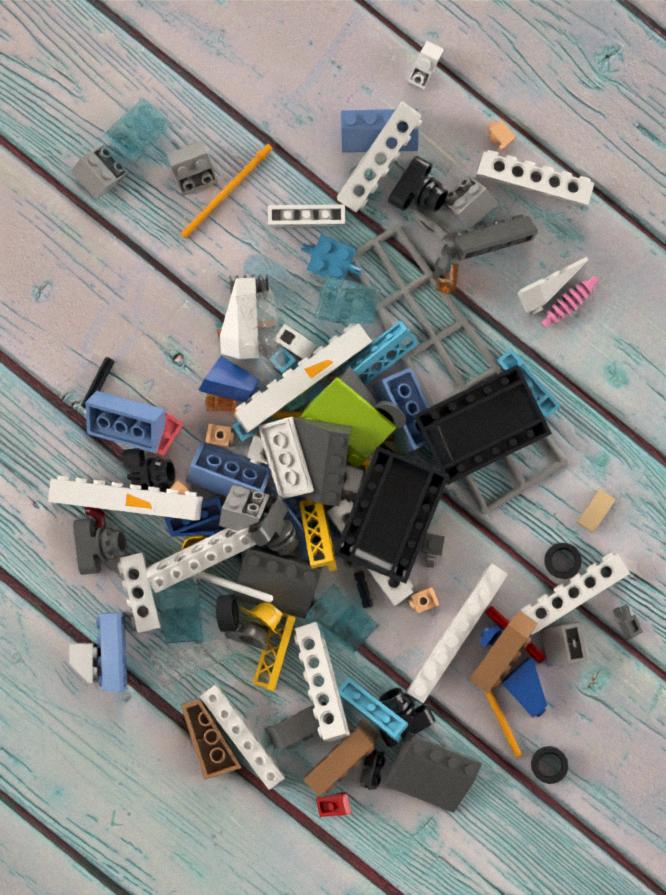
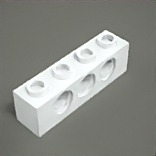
[268,204,345,228]
[118,552,162,633]

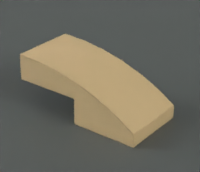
[576,489,616,533]

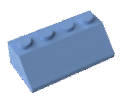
[341,109,418,152]
[371,367,430,455]
[86,391,166,453]
[186,441,271,497]
[96,612,128,692]

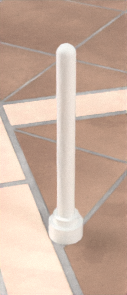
[188,570,273,602]

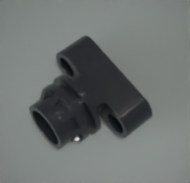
[388,156,448,212]
[122,448,175,490]
[379,688,436,747]

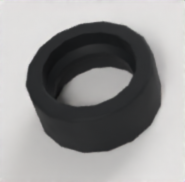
[544,542,582,579]
[216,594,239,632]
[531,746,569,784]

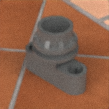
[248,494,299,556]
[73,518,127,575]

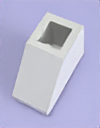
[407,41,444,90]
[274,324,317,359]
[69,643,98,683]

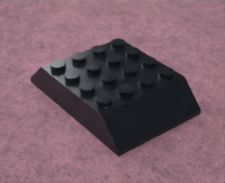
[413,364,552,485]
[334,446,449,584]

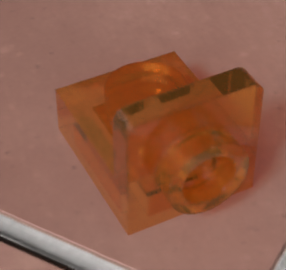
[435,263,459,294]
[205,393,236,412]

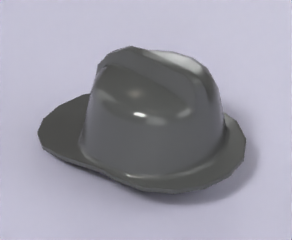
[373,401,406,429]
[224,622,269,650]

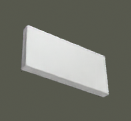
[258,417,314,499]

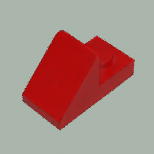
[316,792,351,817]

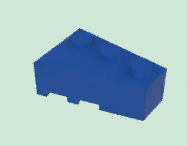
[165,495,227,537]

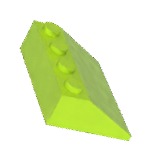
[299,377,397,468]

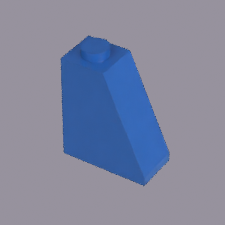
[199,356,260,403]
[501,657,547,718]

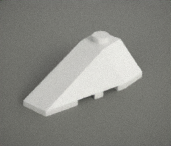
[517,257,588,315]
[220,277,259,359]

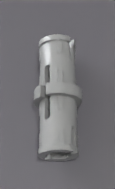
[410,208,448,241]

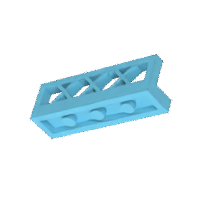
[341,320,419,386]
[338,677,408,743]

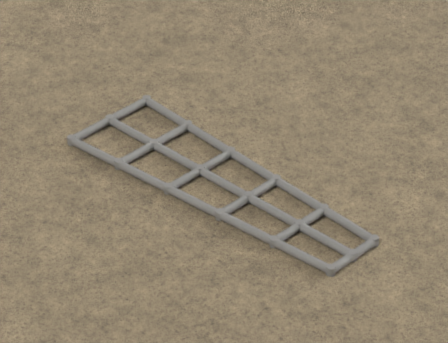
[353,224,568,514]

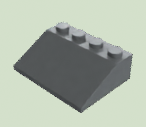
[454,214,538,261]
[294,417,352,506]
[233,545,322,619]
[385,731,482,813]

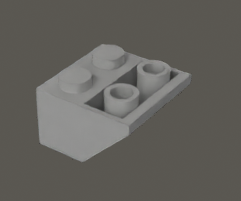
[167,140,218,195]
[70,144,129,200]
[443,175,498,229]
[219,485,270,531]
[540,621,588,667]

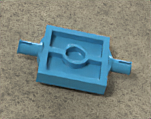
[301,234,363,285]

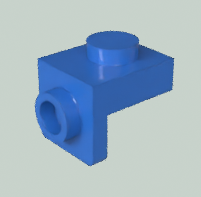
[479,625,504,647]

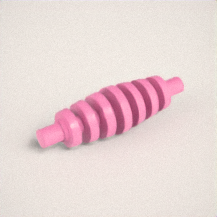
[541,276,599,328]

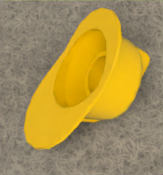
[239,602,283,634]

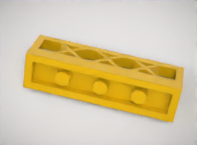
[299,499,337,571]
[253,613,296,691]

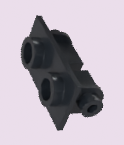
[360,750,385,790]

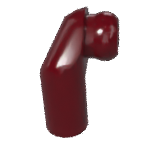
[85,507,106,530]

